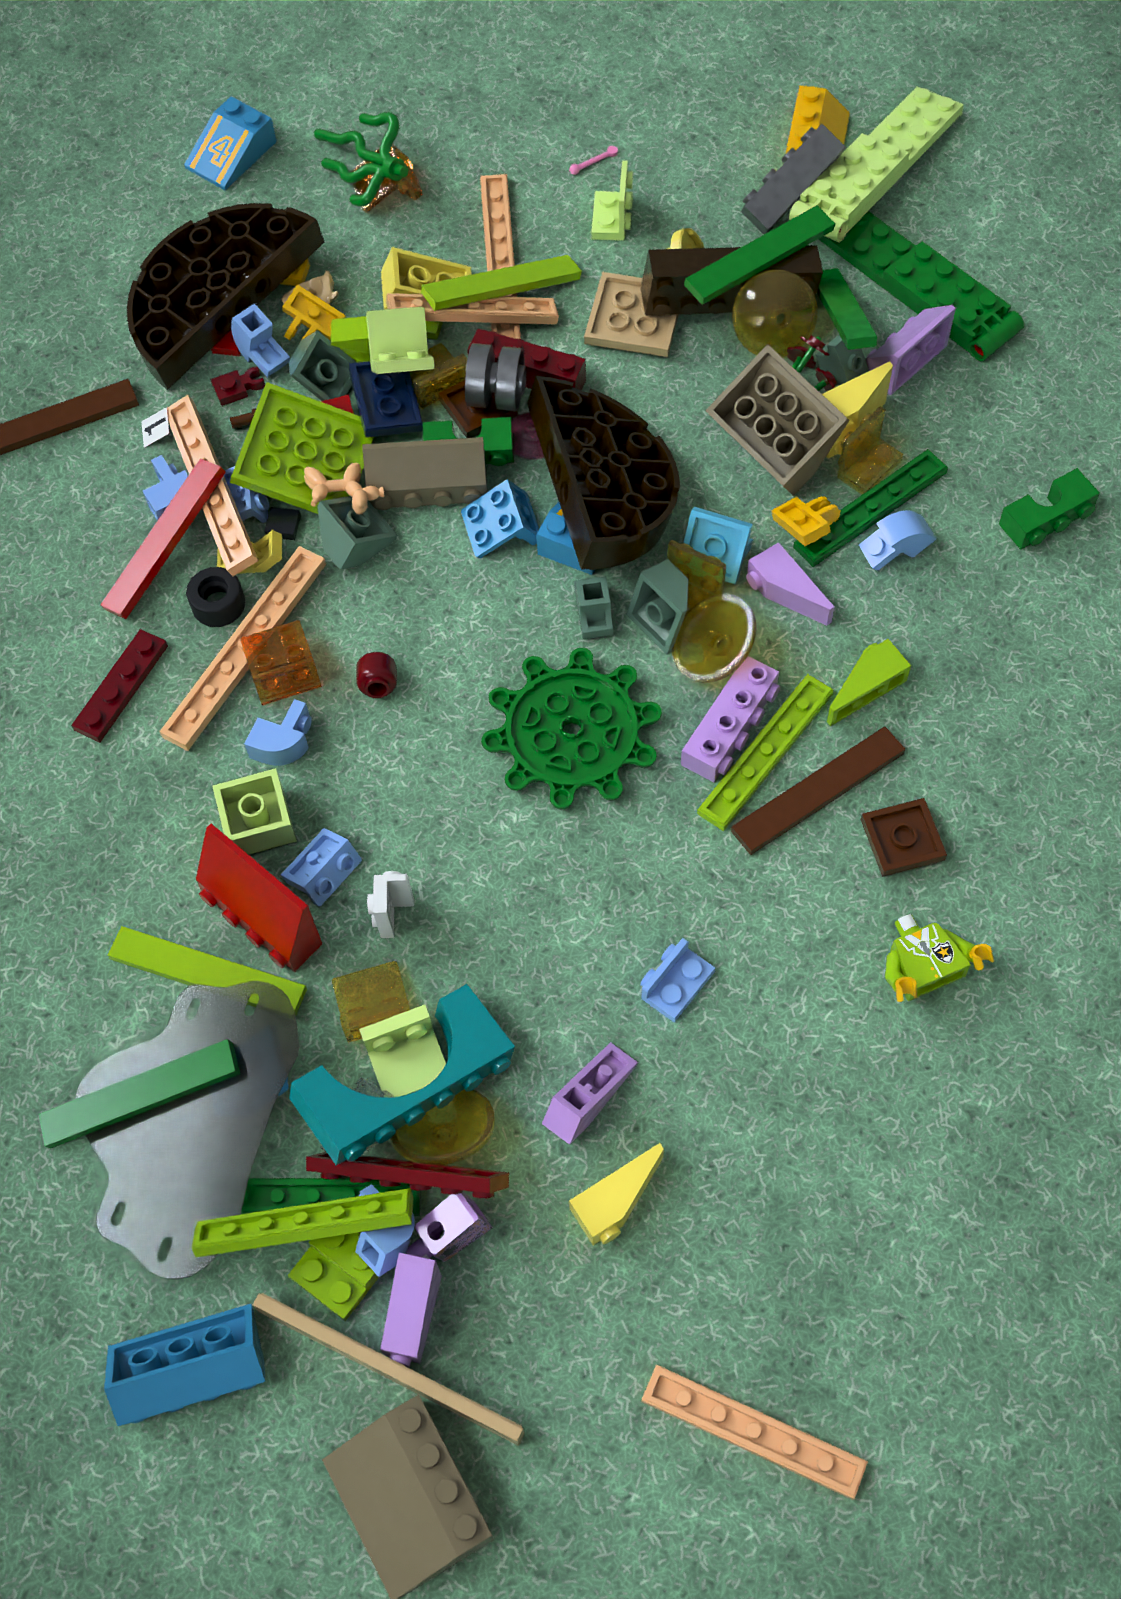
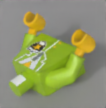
[885,914,994,1002]

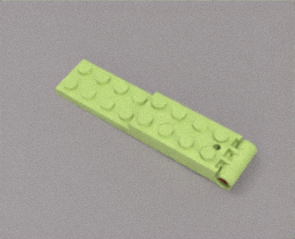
[789,87,964,242]

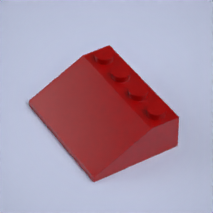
[196,823,323,972]

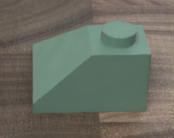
[289,330,357,401]
[317,496,398,570]
[626,559,688,655]

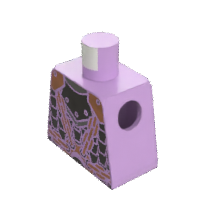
[407,1192,493,1262]

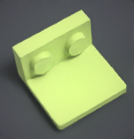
[591,160,633,240]
[366,306,434,374]
[359,1005,446,1098]

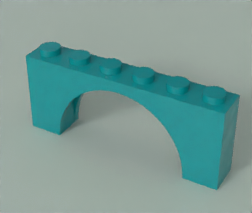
[289,984,515,1165]

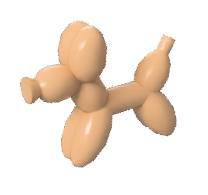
[304,463,384,515]

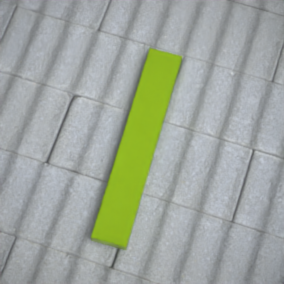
[421,255,582,311]
[697,674,834,831]
[107,926,307,1020]
[191,1188,413,1257]

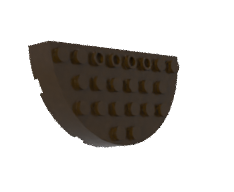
[127,203,325,390]
[527,376,680,570]

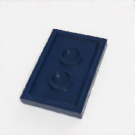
[349,361,423,438]

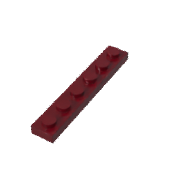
[306,1152,509,1198]

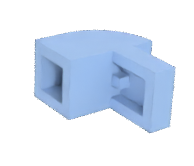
[231,303,290,377]
[143,455,188,521]
[859,510,937,571]
[244,699,312,766]
[355,1184,415,1277]

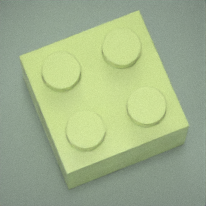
[212,768,297,855]

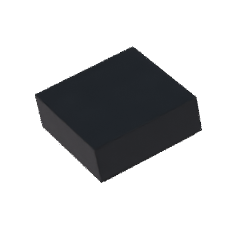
[264,507,301,540]

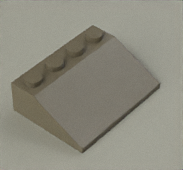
[705,344,849,496]
[322,1394,495,1599]

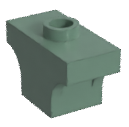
[816,335,869,385]
[574,576,613,639]

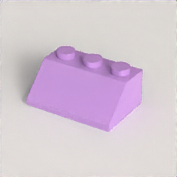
[865,305,956,395]

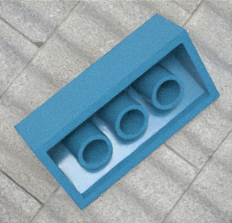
[104,1304,265,1426]

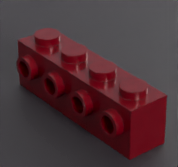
[467,328,586,390]

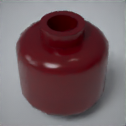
[356,652,397,698]

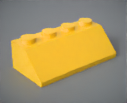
[783,85,850,164]

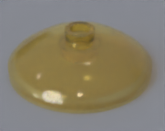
[732,270,818,358]
[672,594,757,683]
[390,1089,495,1165]

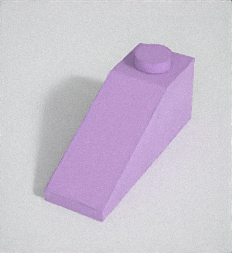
[746,542,834,626]
[542,1042,638,1145]

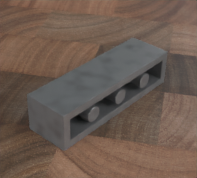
[741,124,846,234]

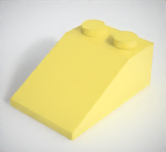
[381,247,471,309]
[822,361,893,459]

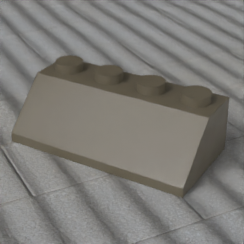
[362,437,488,510]

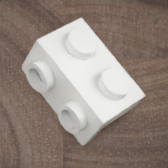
[367,871,414,938]

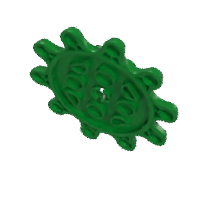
[481,648,662,810]

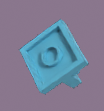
[677,507,753,584]

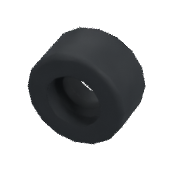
[186,567,245,627]

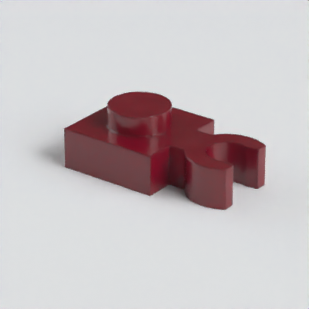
[210,367,265,406]

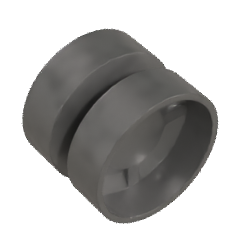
[465,343,526,411]

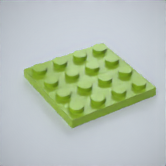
[230,382,373,514]

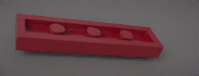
[71,629,168,743]

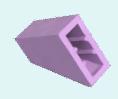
[380,1252,442,1367]

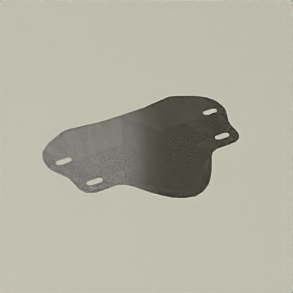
[76,981,299,1279]

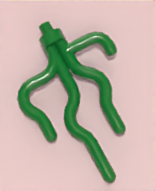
[314,112,409,207]

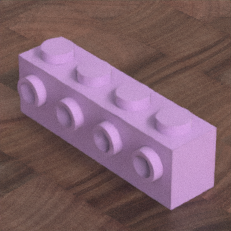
[681,655,780,782]

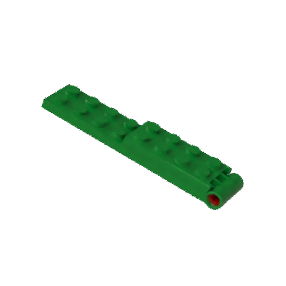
[818,211,1024,362]

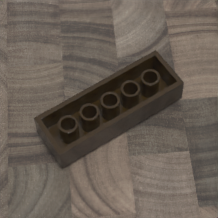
[640,245,823,316]

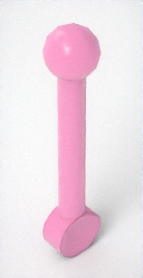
[569,146,618,175]

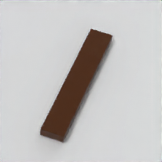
[0,379,139,455]
[731,726,905,855]

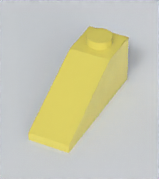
[569,1143,664,1245]

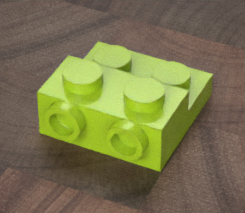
[287,1233,379,1321]

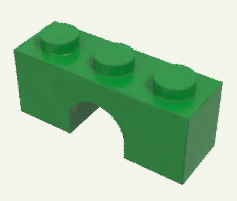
[423,417,514,466]
[999,468,1100,550]

